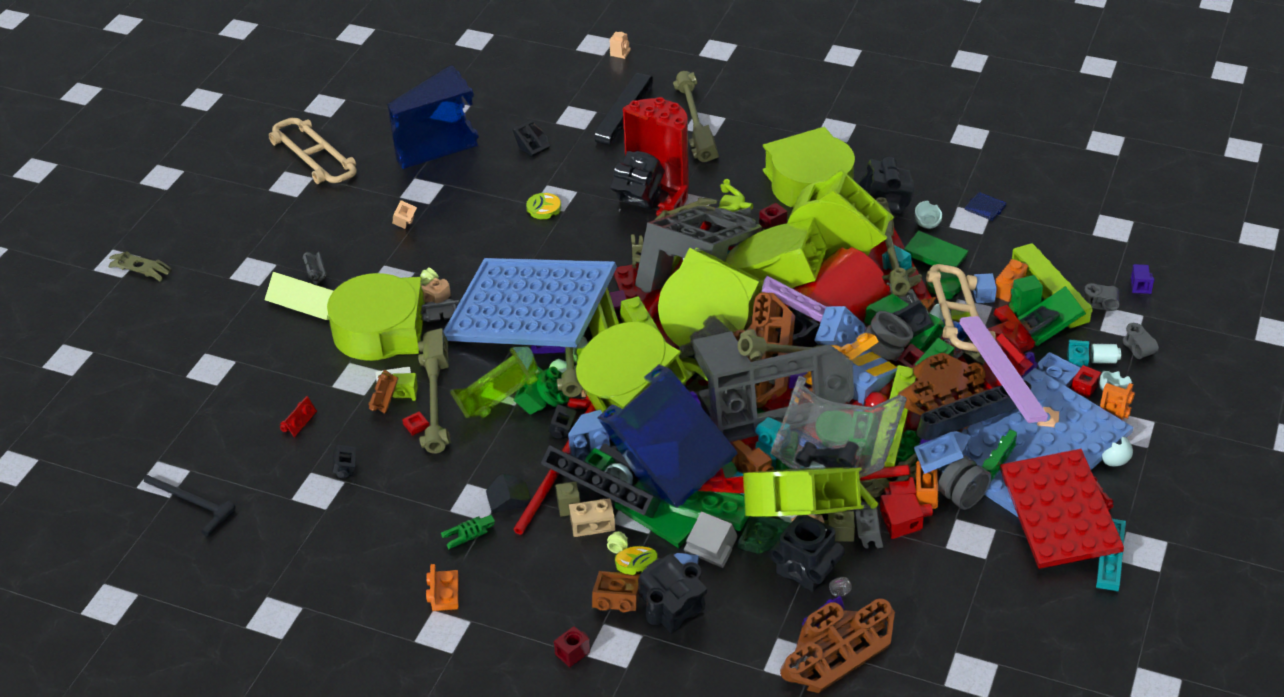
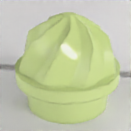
[420,268,439,286]
[607,531,628,554]

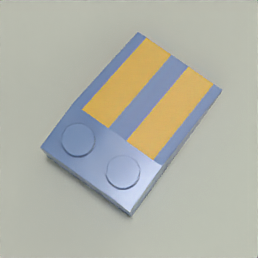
[852,349,897,406]

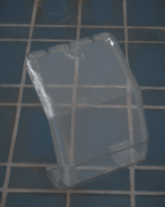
[771,376,907,478]

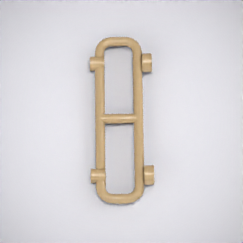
[269,118,357,184]
[926,264,996,352]

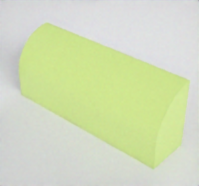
[265,272,333,320]

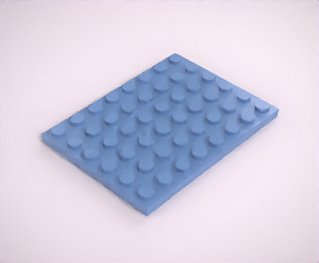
[444,258,617,347]
[962,368,1133,517]

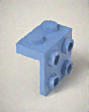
[814,306,865,347]

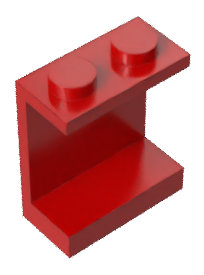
[982,333,1033,390]

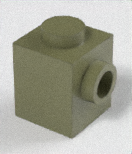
[556,482,580,517]
[824,511,855,541]

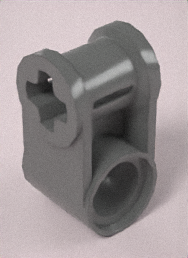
[1083,283,1119,311]
[1123,323,1158,359]

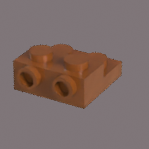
[733,439,774,474]
[592,571,641,612]

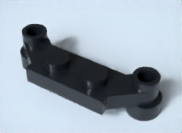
[795,441,859,467]

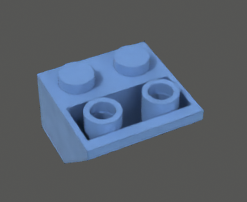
[568,410,610,461]

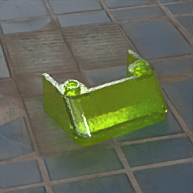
[450,347,540,419]

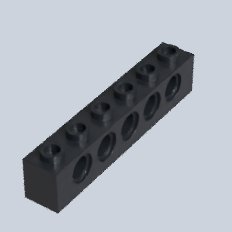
[541,445,662,518]

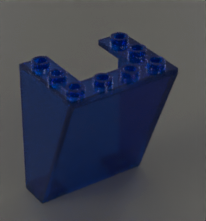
[387,65,479,169]
[597,364,738,508]

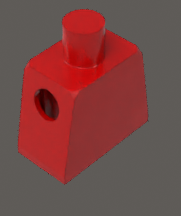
[880,494,933,539]

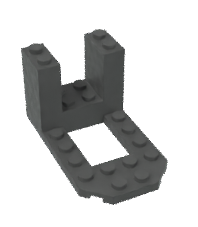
[635,206,762,293]
[693,331,854,444]

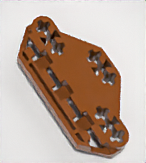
[733,292,795,408]
[898,353,987,415]
[780,598,895,693]

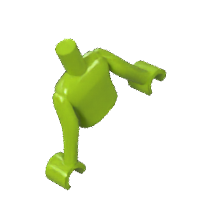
[718,179,753,212]

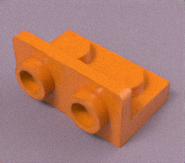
[1100,383,1135,420]
[426,564,459,611]

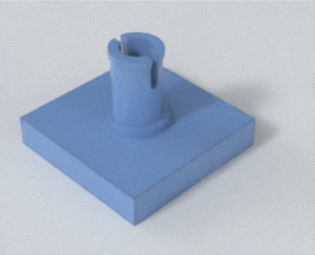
[914,432,964,475]

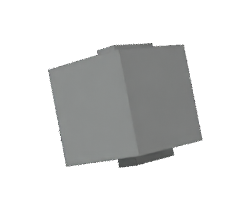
[684,511,738,568]

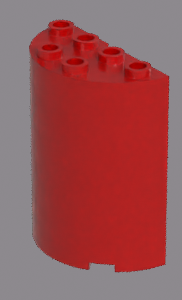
[623,97,689,192]
[777,247,891,325]

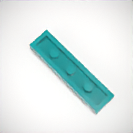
[1096,519,1126,591]

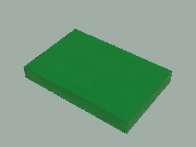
[904,231,968,268]
[1018,286,1086,346]

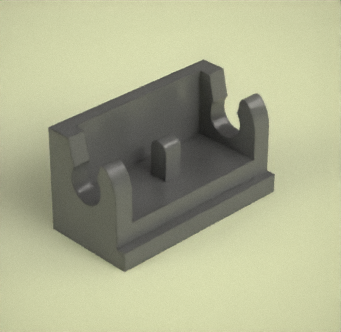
[856,502,883,548]

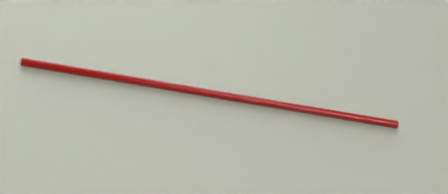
[513,207,715,535]

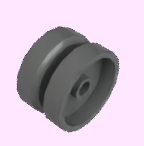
[864,311,913,360]
[938,455,991,510]

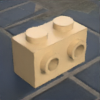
[569,498,615,537]

